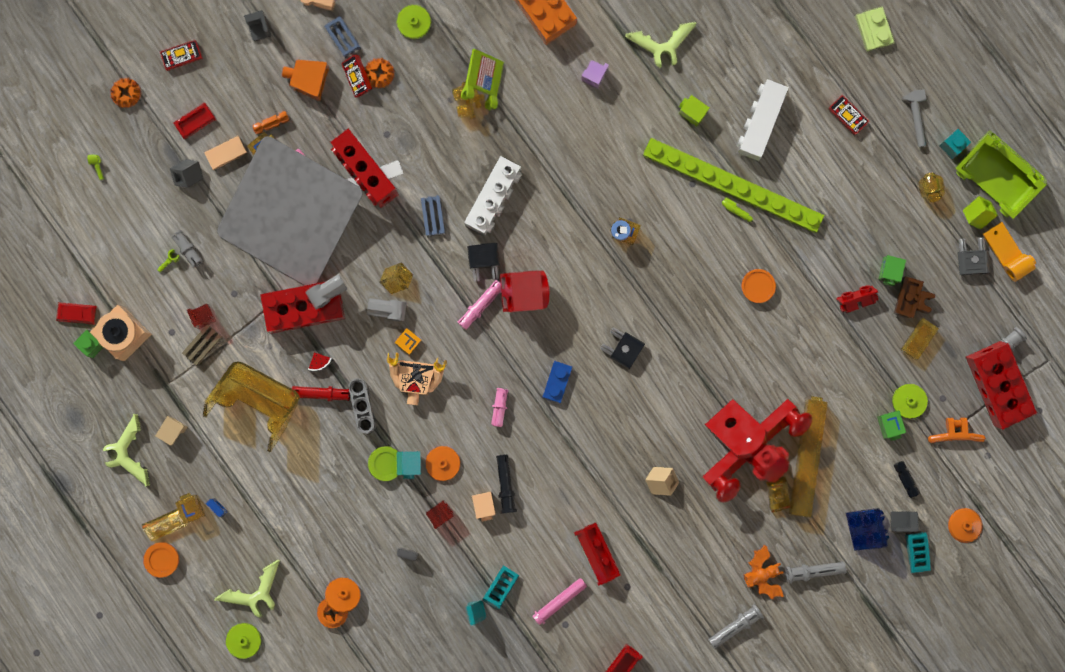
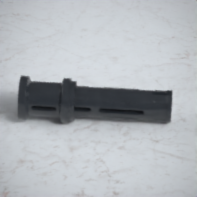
[496,454,517,514]

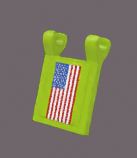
[461,49,504,110]

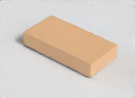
[204,136,248,170]

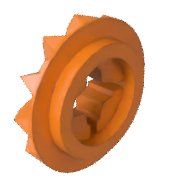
[365,58,394,88]
[110,78,141,108]
[317,599,348,628]

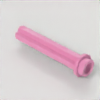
[533,578,587,625]

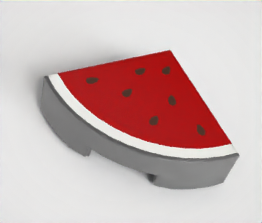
[308,352,333,372]

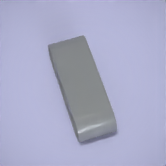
[349,378,376,434]

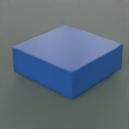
[206,498,227,517]

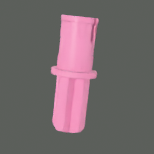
[491,388,509,427]

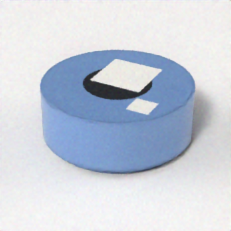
[611,220,631,240]

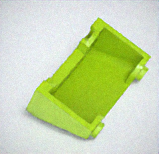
[955,130,1047,219]

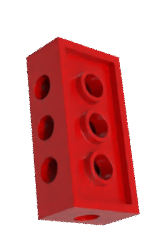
[330,128,399,208]
[260,281,346,334]
[966,341,1037,430]

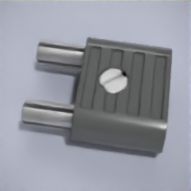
[958,237,990,275]

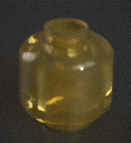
[919,173,946,202]

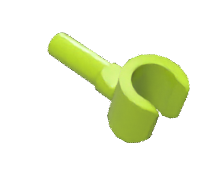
[87,154,104,180]
[157,249,180,272]

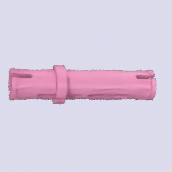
[457,280,501,330]

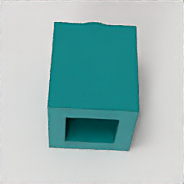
[939,129,971,159]
[397,451,421,479]

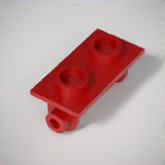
[836,285,879,313]

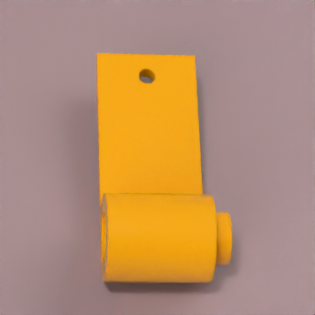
[982,222,1036,282]

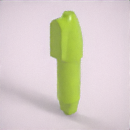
[722,197,753,222]

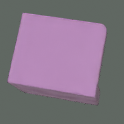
[581,60,609,89]

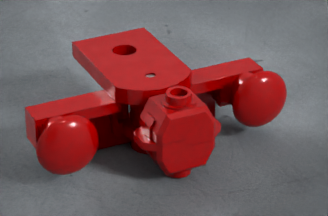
[702,399,812,503]

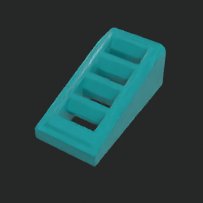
[905,532,931,573]
[482,565,520,610]
[466,600,487,626]

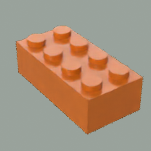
[514,0,577,45]

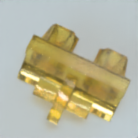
[452,82,485,119]

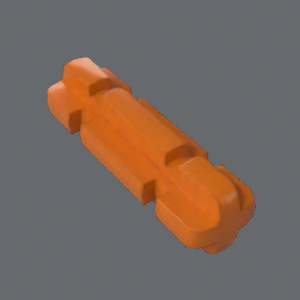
[253,111,289,135]

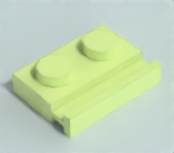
[855,7,894,51]

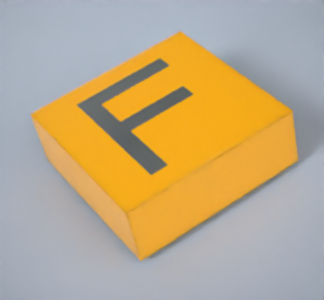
[395,328,422,355]

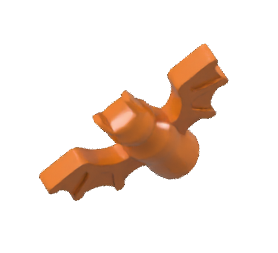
[743,545,784,599]

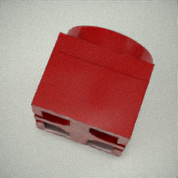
[500,270,550,312]

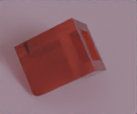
[187,303,216,329]
[426,500,455,529]

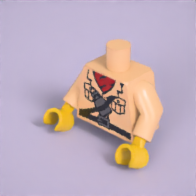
[387,352,447,405]

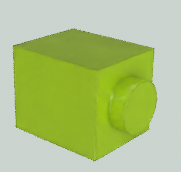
[679,95,710,127]

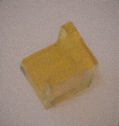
[379,262,413,294]

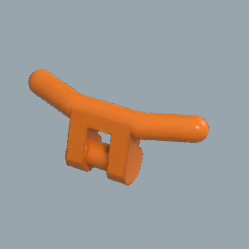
[928,418,986,443]

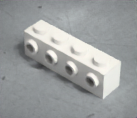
[737,79,789,161]
[464,156,522,236]

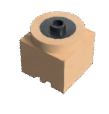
[90,305,152,361]

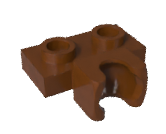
[894,276,936,319]

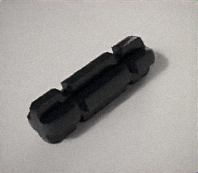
[894,461,920,498]

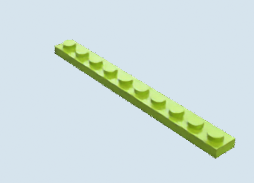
[643,138,824,233]

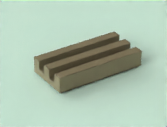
[182,324,222,366]

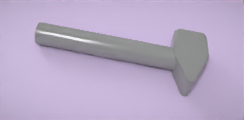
[901,89,926,148]

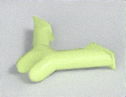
[625,22,696,68]
[103,414,150,486]
[214,560,280,617]

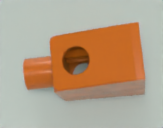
[282,60,329,101]

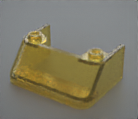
[203,361,299,453]

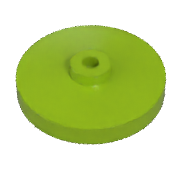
[397,5,431,39]
[892,384,928,418]
[368,446,398,481]
[226,623,261,659]

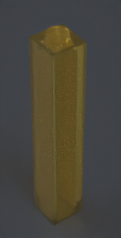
[789,396,828,517]

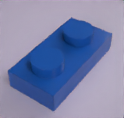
[543,361,572,403]

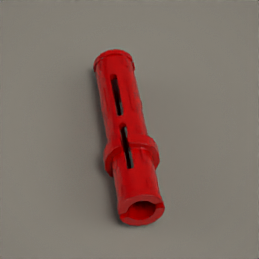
[291,386,350,402]

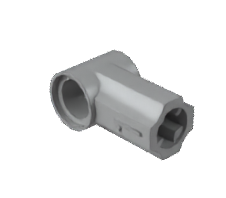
[306,274,347,309]
[367,298,407,322]

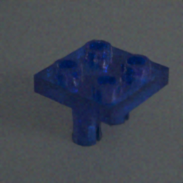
[846,508,889,551]

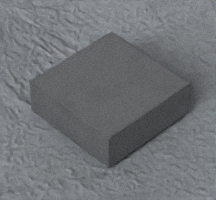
[397,548,418,561]

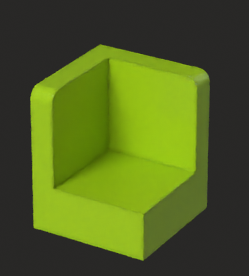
[963,196,998,229]

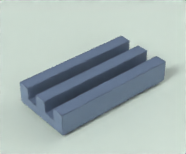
[324,16,361,58]
[421,195,445,236]

